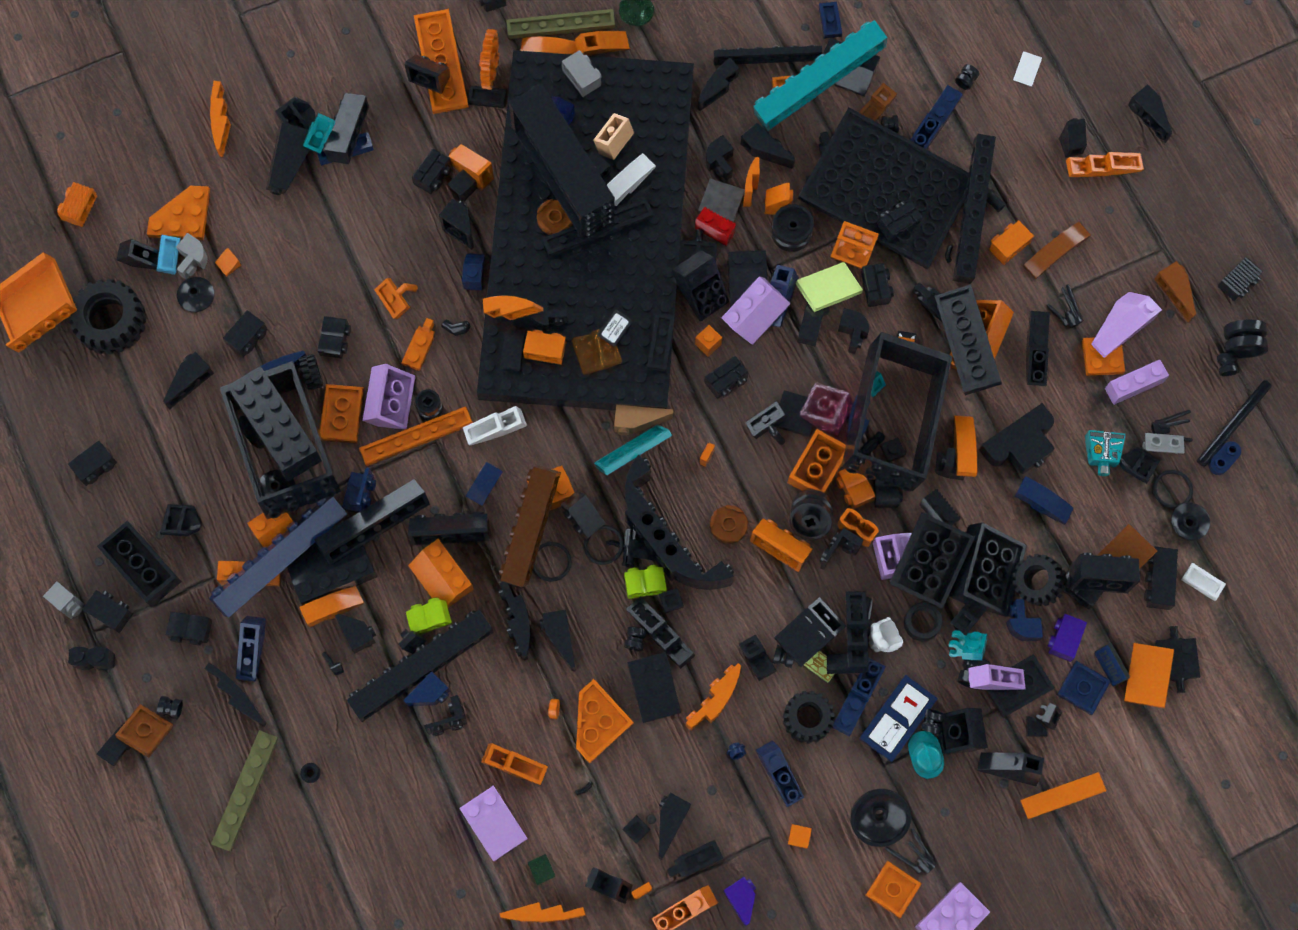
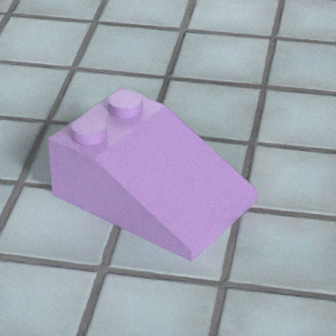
[459,786,528,861]

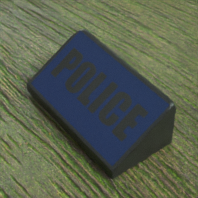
[1094,643,1130,687]

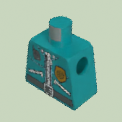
[1085,430,1125,476]

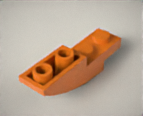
[685,663,741,731]

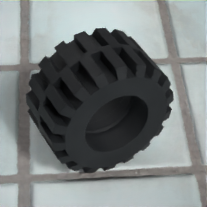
[1013,554,1067,606]
[783,691,835,744]

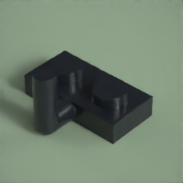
[745,401,788,445]

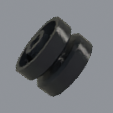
[771,204,814,252]
[1224,319,1268,358]
[789,489,834,540]

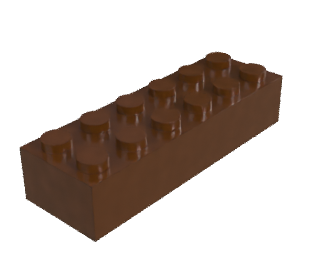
[499,466,561,587]

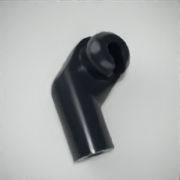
[441,319,471,336]

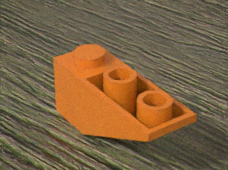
[575,31,630,56]
[651,885,718,930]

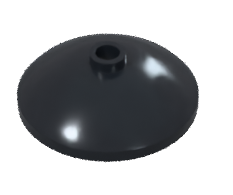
[850,789,911,847]

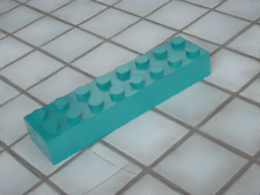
[753,20,887,131]

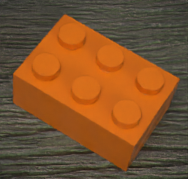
[787,429,846,493]

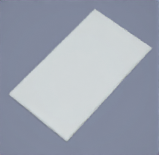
[1013,51,1042,86]

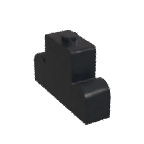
[979,403,1054,474]

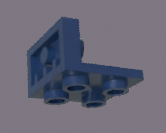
[342,468,376,513]

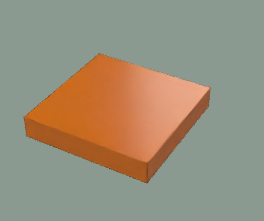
[865,860,922,918]

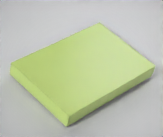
[796,262,863,312]

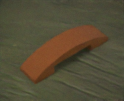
[859,83,897,122]
[1024,222,1091,279]

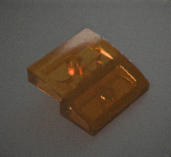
[572,329,622,375]

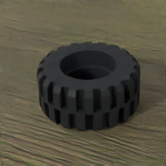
[68,279,146,355]

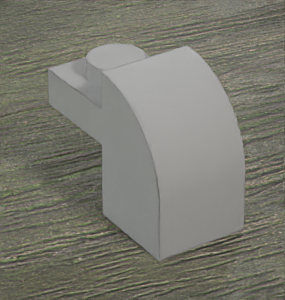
[176,233,208,279]

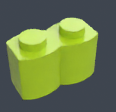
[624,565,667,599]
[406,598,452,634]

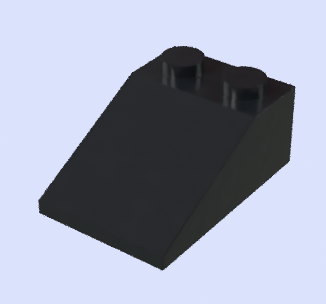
[728,250,767,308]
[627,652,681,723]

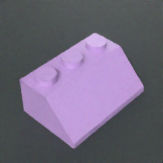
[722,276,791,345]
[362,364,415,430]

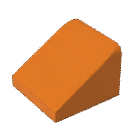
[215,248,241,277]

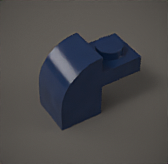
[1006,599,1043,641]

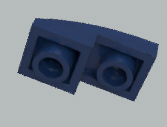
[466,462,503,506]

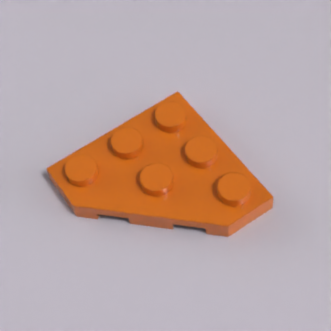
[147,186,210,240]
[576,679,634,764]

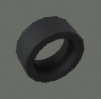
[904,602,943,641]

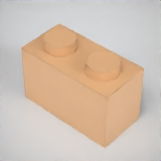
[594,113,634,160]

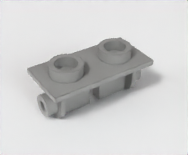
[1142,433,1184,454]

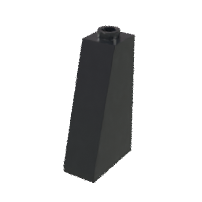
[266,123,310,195]

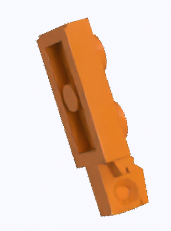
[401,318,435,371]

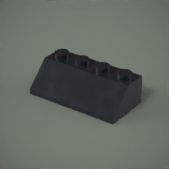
[408,511,490,546]

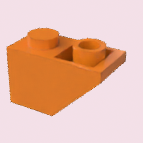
[765,183,793,215]

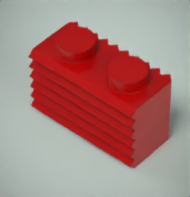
[695,207,736,246]

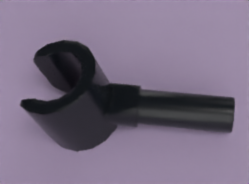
[322,652,344,675]

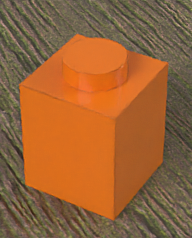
[695,325,722,357]

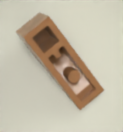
[614,405,673,435]

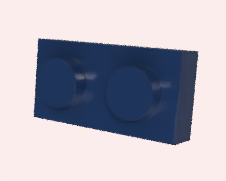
[818,1,842,39]

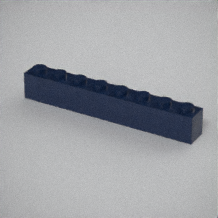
[209,497,347,618]

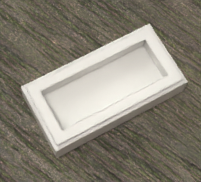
[1181,563,1226,601]

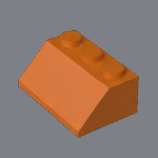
[750,518,813,572]
[408,539,474,608]

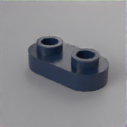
[1208,441,1241,475]

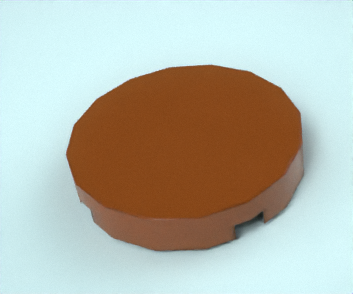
[537,199,573,235]
[710,505,748,544]

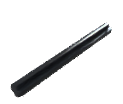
[1197,380,1272,467]

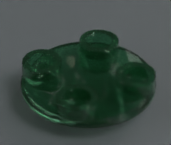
[619,0,654,26]

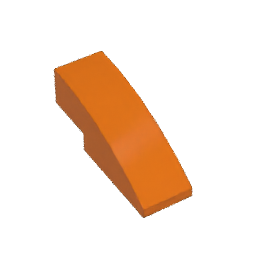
[483,296,543,320]
[299,586,364,627]
[481,743,548,785]

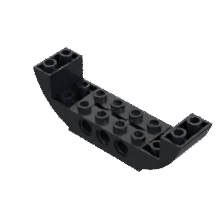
[625,455,734,590]

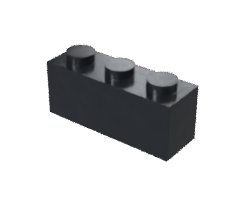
[1144,546,1178,610]

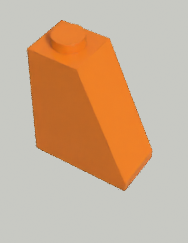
[448,144,494,191]

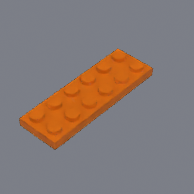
[413,9,469,114]

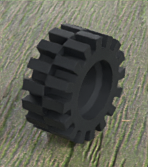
[299,354,323,391]

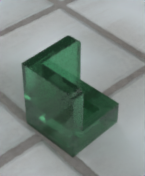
[527,854,555,886]

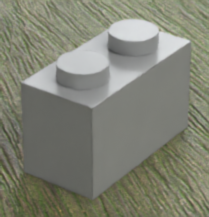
[562,50,602,97]
[43,582,85,619]

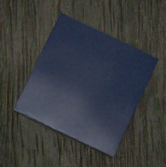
[1057,661,1111,715]

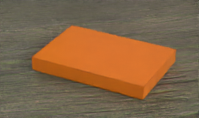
[319,384,364,443]
[1124,643,1174,709]

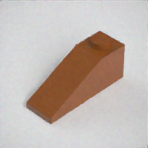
[1154,261,1196,323]

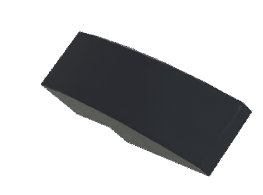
[698,58,739,111]
[797,302,825,347]

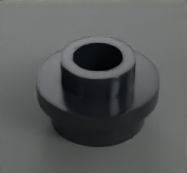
[300,763,321,783]

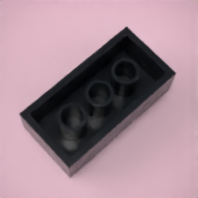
[97,520,182,607]

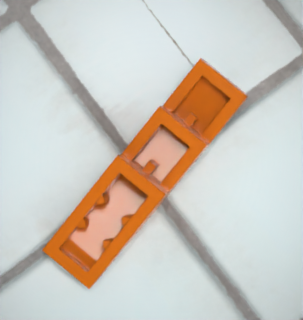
[210,80,231,157]
[1066,152,1144,177]
[954,415,977,477]
[1021,772,1107,819]
[499,902,586,923]

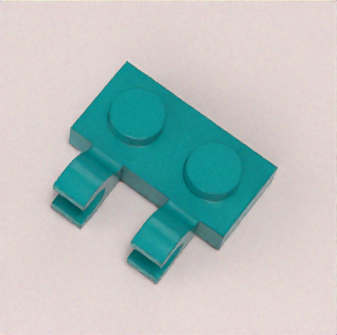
[949,630,987,660]

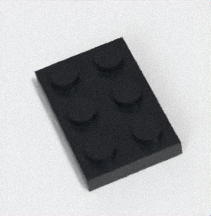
[986,654,1055,718]

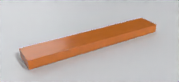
[359,406,473,467]

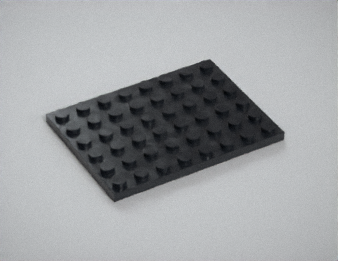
[798,107,969,270]

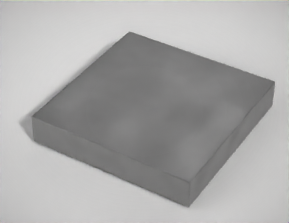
[698,178,745,223]

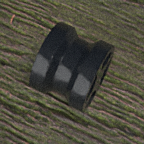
[881,115,899,133]

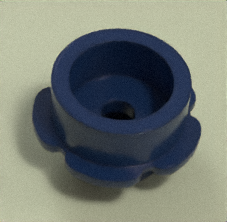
[727,742,746,760]

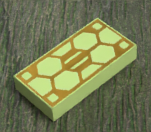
[804,651,834,683]

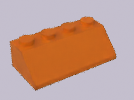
[950,300,1014,370]

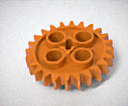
[479,29,500,90]

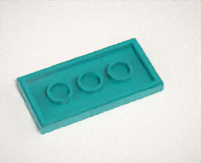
[594,424,672,475]

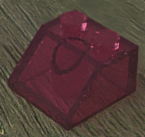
[800,383,853,435]

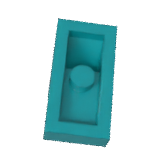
[303,113,335,153]

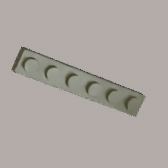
[506,9,615,39]
[211,730,279,852]

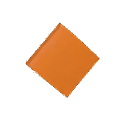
[743,157,760,207]
[830,221,879,269]

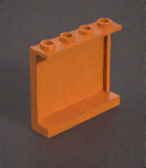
[0,252,77,353]

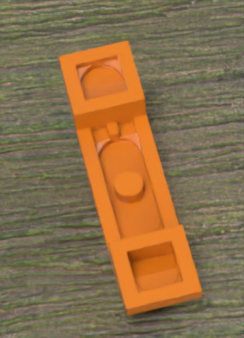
[520,36,592,56]

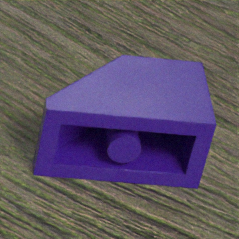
[723,877,756,926]

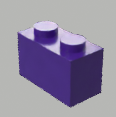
[1047,614,1087,662]

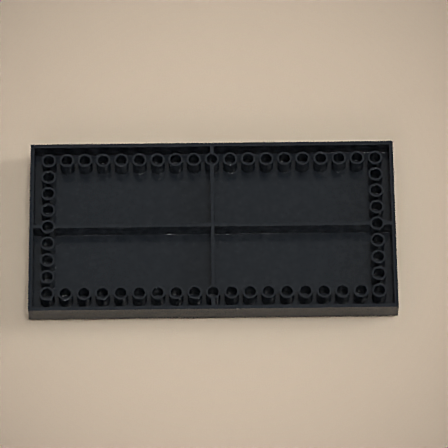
[477,50,694,410]

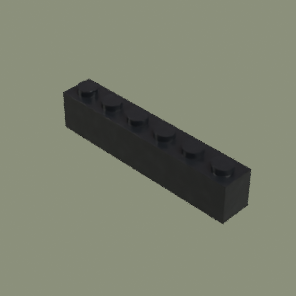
[314,479,430,565]

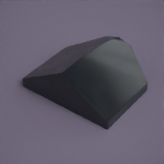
[275,97,316,130]
[1119,447,1160,484]
[160,504,202,536]

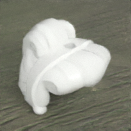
[868,617,903,652]

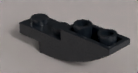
[1026,311,1050,386]
[498,581,531,661]

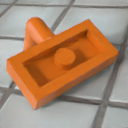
[374,278,418,319]

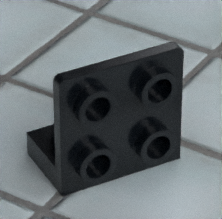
[819,528,864,570]
[424,695,467,737]

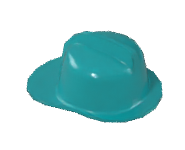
[908,731,944,779]

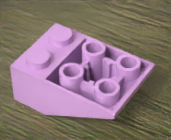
[873,533,912,580]

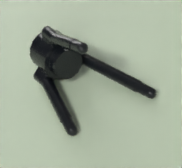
[1047,284,1084,328]
[1151,410,1193,442]
[885,829,937,875]

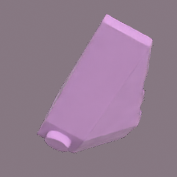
[1091,292,1162,358]

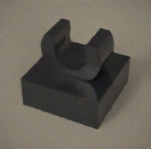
[399,629,427,654]
[1036,703,1062,730]

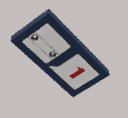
[859,675,938,763]

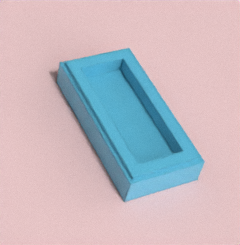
[156,235,181,275]

